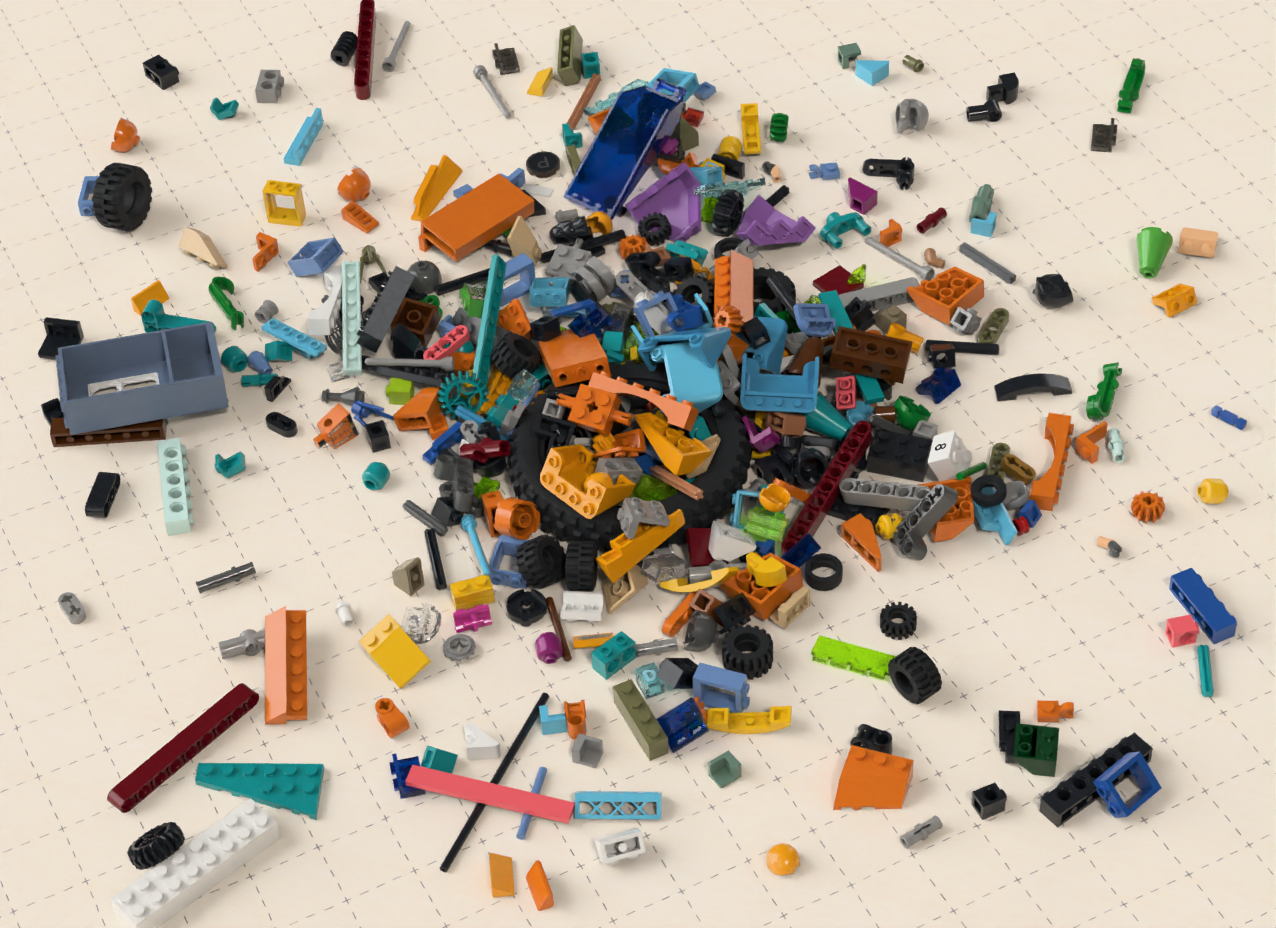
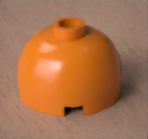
[111,118,140,153]
[337,167,371,202]

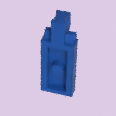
[422,422,464,465]

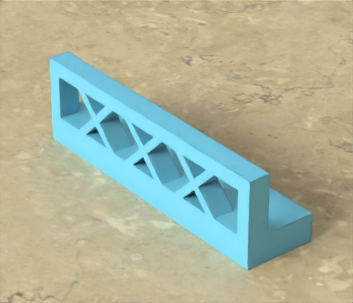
[283,108,324,166]
[575,791,662,819]

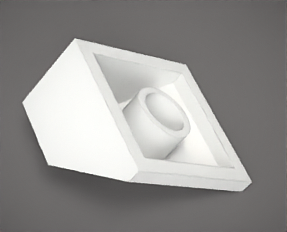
[708,520,757,562]

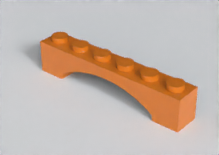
[588,371,699,432]
[1030,413,1074,511]

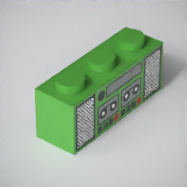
[459,283,486,318]

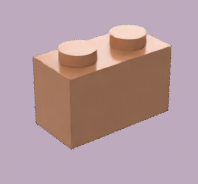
[765,411,806,436]

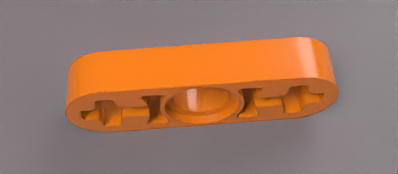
[772,477,811,503]
[661,591,697,638]

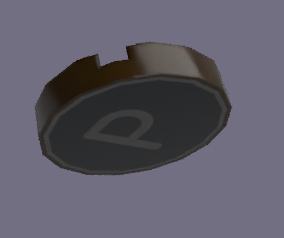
[526,151,560,178]

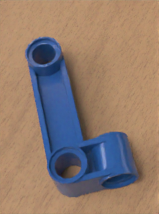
[666,294,704,331]

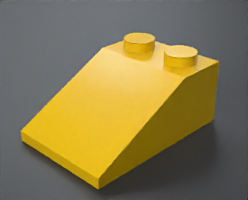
[359,614,431,689]

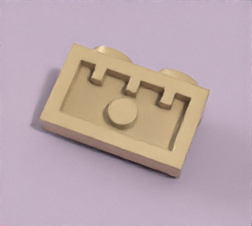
[770,586,810,629]

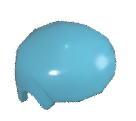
[846,401,874,426]

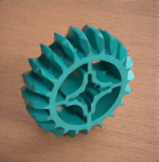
[438,371,489,421]

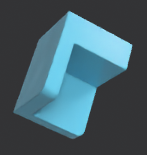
[971,212,997,237]
[539,705,567,735]

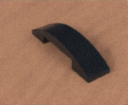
[994,373,1072,401]

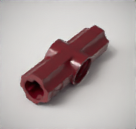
[460,437,511,463]

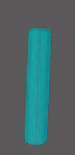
[1197,645,1214,697]

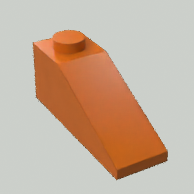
[841,513,882,572]

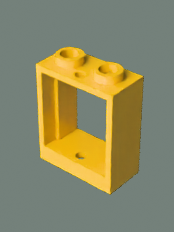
[262,180,306,227]

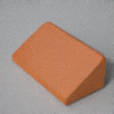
[526,860,554,911]

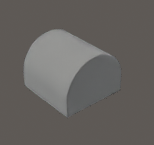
[542,398,566,419]

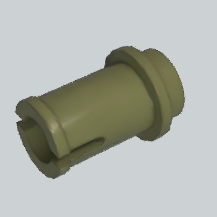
[902,55,924,72]

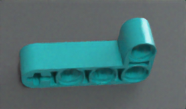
[141,299,216,333]

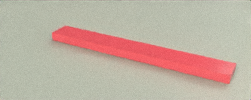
[405,765,575,824]

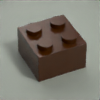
[390,297,441,347]

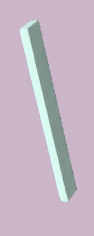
[342,261,362,376]

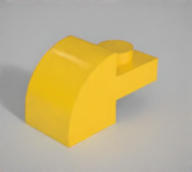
[746,551,787,587]

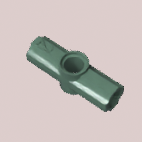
[969,184,994,222]

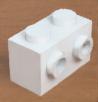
[595,828,646,865]

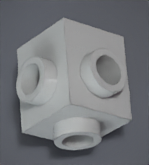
[949,307,982,335]

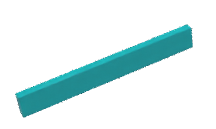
[472,254,507,389]
[818,290,885,405]

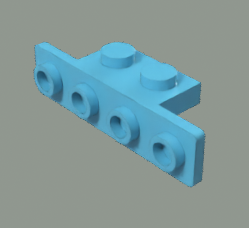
[261,318,327,359]
[972,487,1017,545]

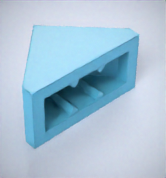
[856,60,889,86]

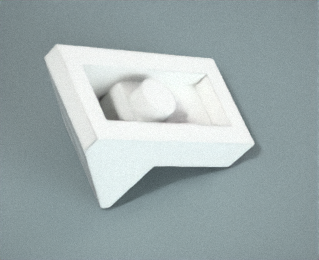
[464,722,501,760]

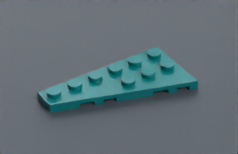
[195,763,324,820]

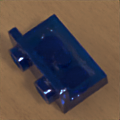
[916,367,961,404]
[389,753,426,799]

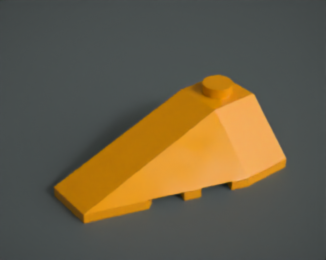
[634,412,712,476]

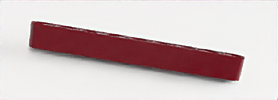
[354,0,376,100]
[781,421,872,564]
[107,683,259,813]

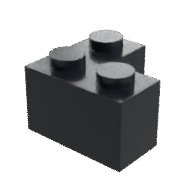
[533,413,578,457]

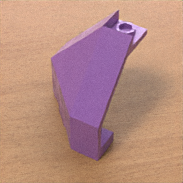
[625,162,701,242]
[736,195,816,246]

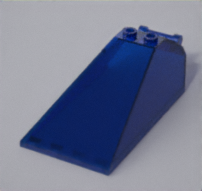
[563,78,686,220]

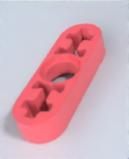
[423,325,470,360]

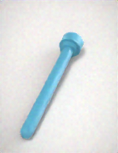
[461,514,491,576]

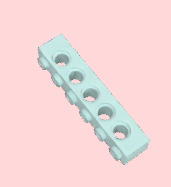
[157,438,194,536]

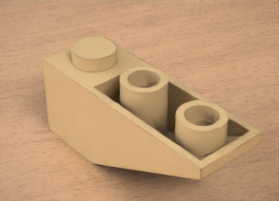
[178,227,227,269]

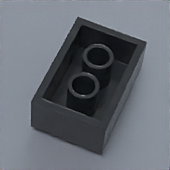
[867,429,933,482]

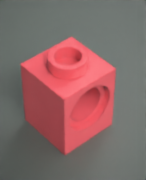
[1165,615,1199,648]

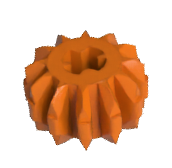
[619,234,648,260]
[712,305,744,337]
[1131,490,1165,524]

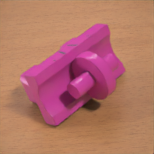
[453,604,492,633]

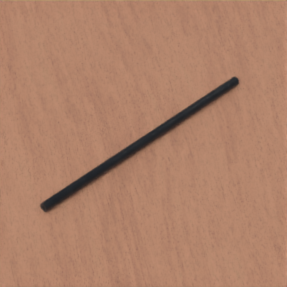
[439,693,550,873]

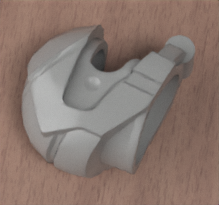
[895,99,929,133]

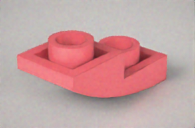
[836,376,856,411]

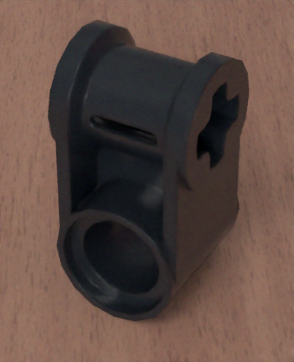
[625,251,661,277]
[850,724,893,754]

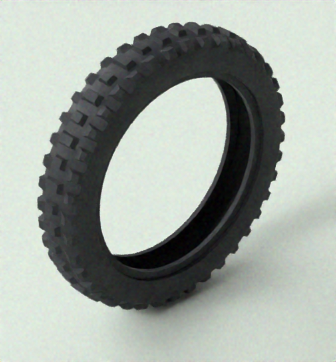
[508,360,750,553]

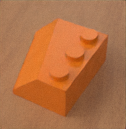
[906,267,984,325]
[918,477,974,542]
[719,553,803,621]
[833,745,914,810]

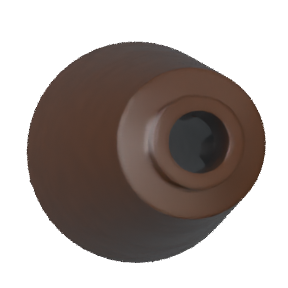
[784,336,824,388]

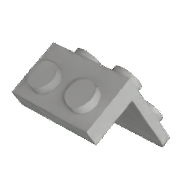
[617,497,670,539]

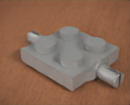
[545,238,592,283]

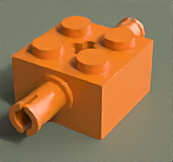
[556,384,633,436]

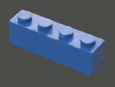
[1169,568,1237,644]

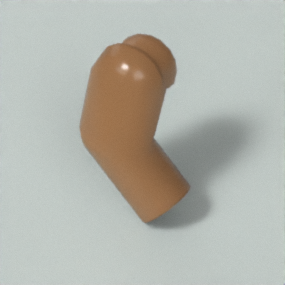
[924,248,946,269]

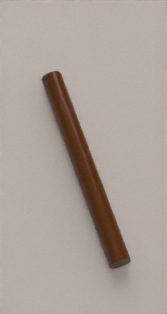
[545,597,572,662]

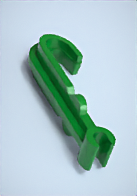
[1117,58,1146,114]
[208,277,244,330]
[1086,362,1122,421]

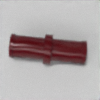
[917,207,947,234]

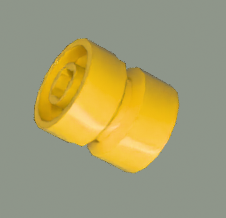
[717,136,742,161]

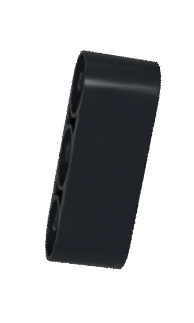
[85,472,120,518]

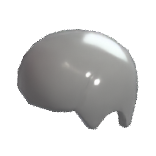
[1002,481,1029,509]

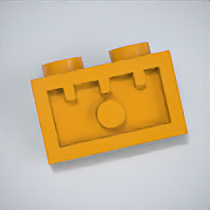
[1152,283,1197,317]

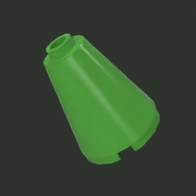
[1136,227,1173,278]

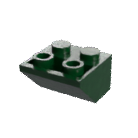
[1013,723,1059,777]

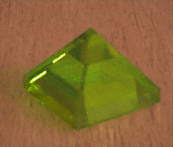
[847,264,866,284]

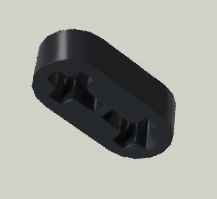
[266,412,298,438]

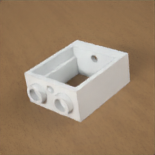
[633,290,677,335]

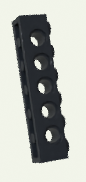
[1039,732,1153,828]

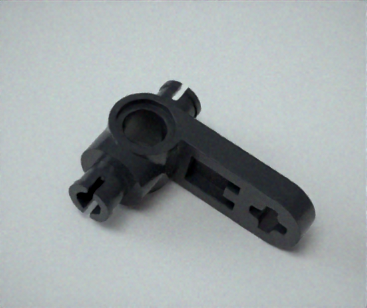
[862,157,915,190]

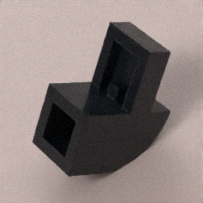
[986,72,1019,105]
[755,455,795,485]

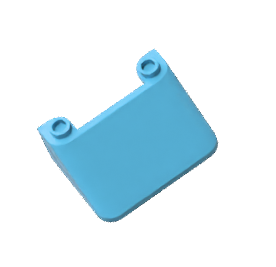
[649,341,723,416]

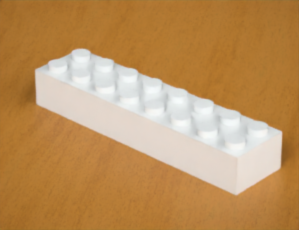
[110,798,280,928]

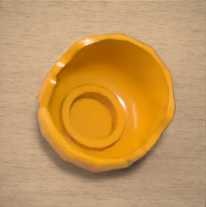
[586,211,613,236]
[584,472,613,493]
[759,484,791,513]
[766,843,801,876]

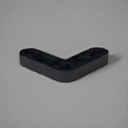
[781,434,842,450]

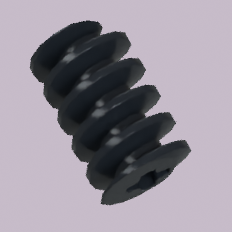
[330,31,358,66]

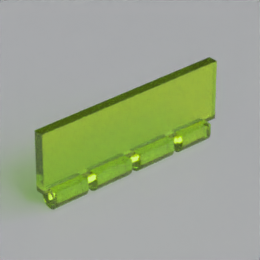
[811,635,896,680]

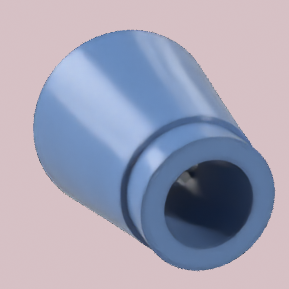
[247,351,273,375]

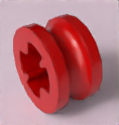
[1012,516,1030,536]

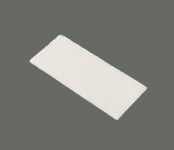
[522,184,553,197]

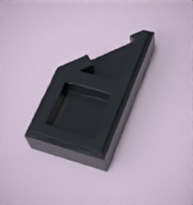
[264,376,291,402]

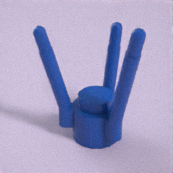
[351,400,394,428]

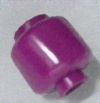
[535,632,563,664]

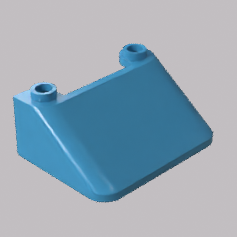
[736,316,788,374]
[637,327,732,371]
[740,353,820,413]

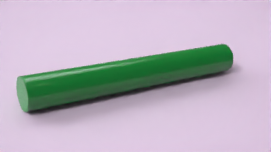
[956,462,987,480]

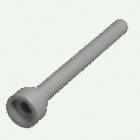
[382,21,411,72]
[473,65,511,119]
[865,237,935,281]
[365,356,454,371]

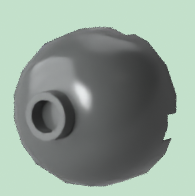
[407,260,442,294]
[684,610,720,652]

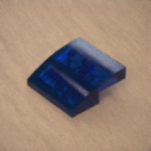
[568,306,613,338]
[657,697,709,753]

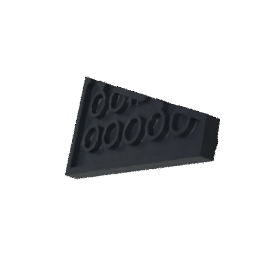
[362,355,466,388]

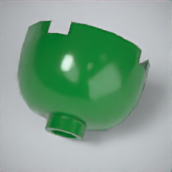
[893,395,931,431]

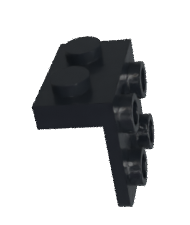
[38,317,84,360]

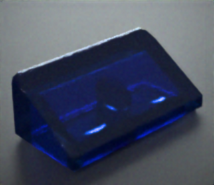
[781,533,821,568]

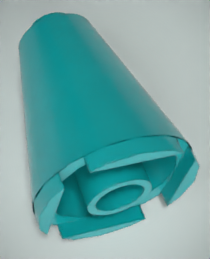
[802,394,853,442]

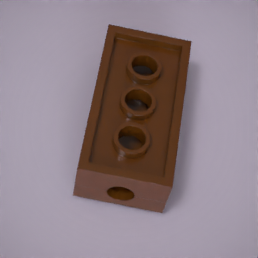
[829,326,912,384]

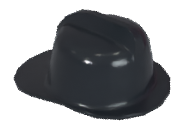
[473,446,511,478]

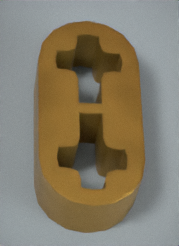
[1000,454,1036,485]

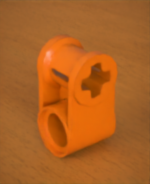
[375,698,410,738]
[564,700,587,739]

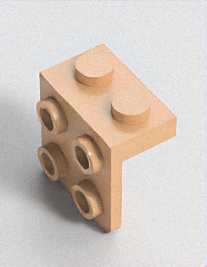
[1178,227,1218,258]

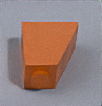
[393,387,443,431]

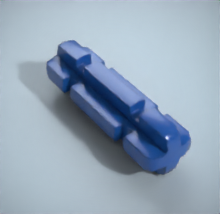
[1211,405,1247,430]

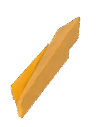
[411,155,463,221]
[475,364,514,415]
[596,509,685,583]

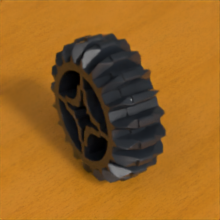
[712,189,745,237]
[127,822,185,870]

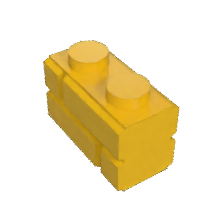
[450,575,495,610]

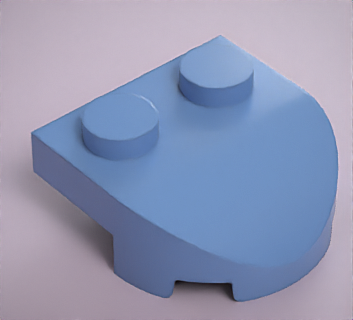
[793,303,836,337]

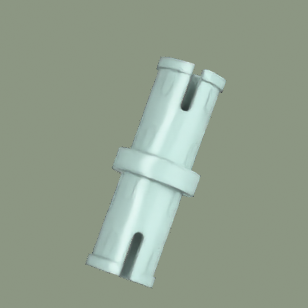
[1107,428,1125,463]

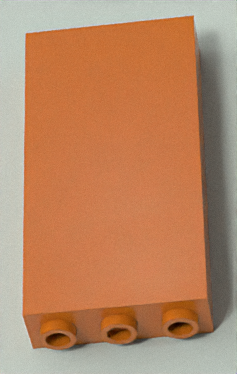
[421,173,534,262]
[537,324,611,388]

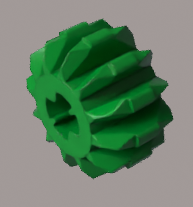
[769,113,789,142]

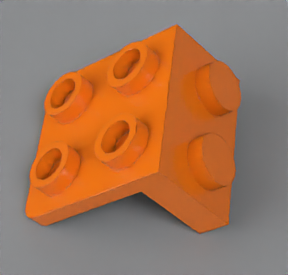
[498,299,533,341]
[593,429,646,459]

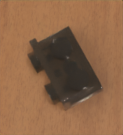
[492,43,520,75]
[1091,118,1117,152]

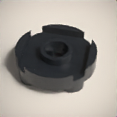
[506,589,547,627]

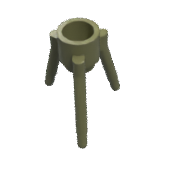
[360,245,386,284]

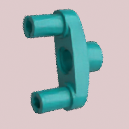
[820,212,872,249]

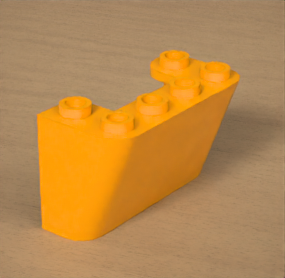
[540,444,636,519]

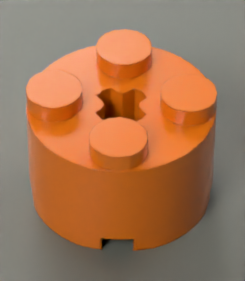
[494,497,540,540]

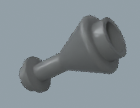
[322,387,365,406]

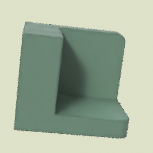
[838,42,861,69]
[708,750,742,788]

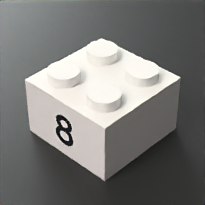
[928,431,972,481]

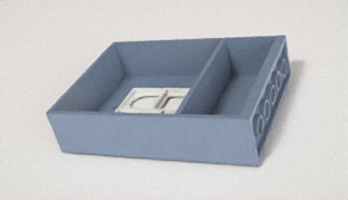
[55,322,229,435]

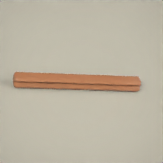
[567,73,601,129]
[650,465,704,501]

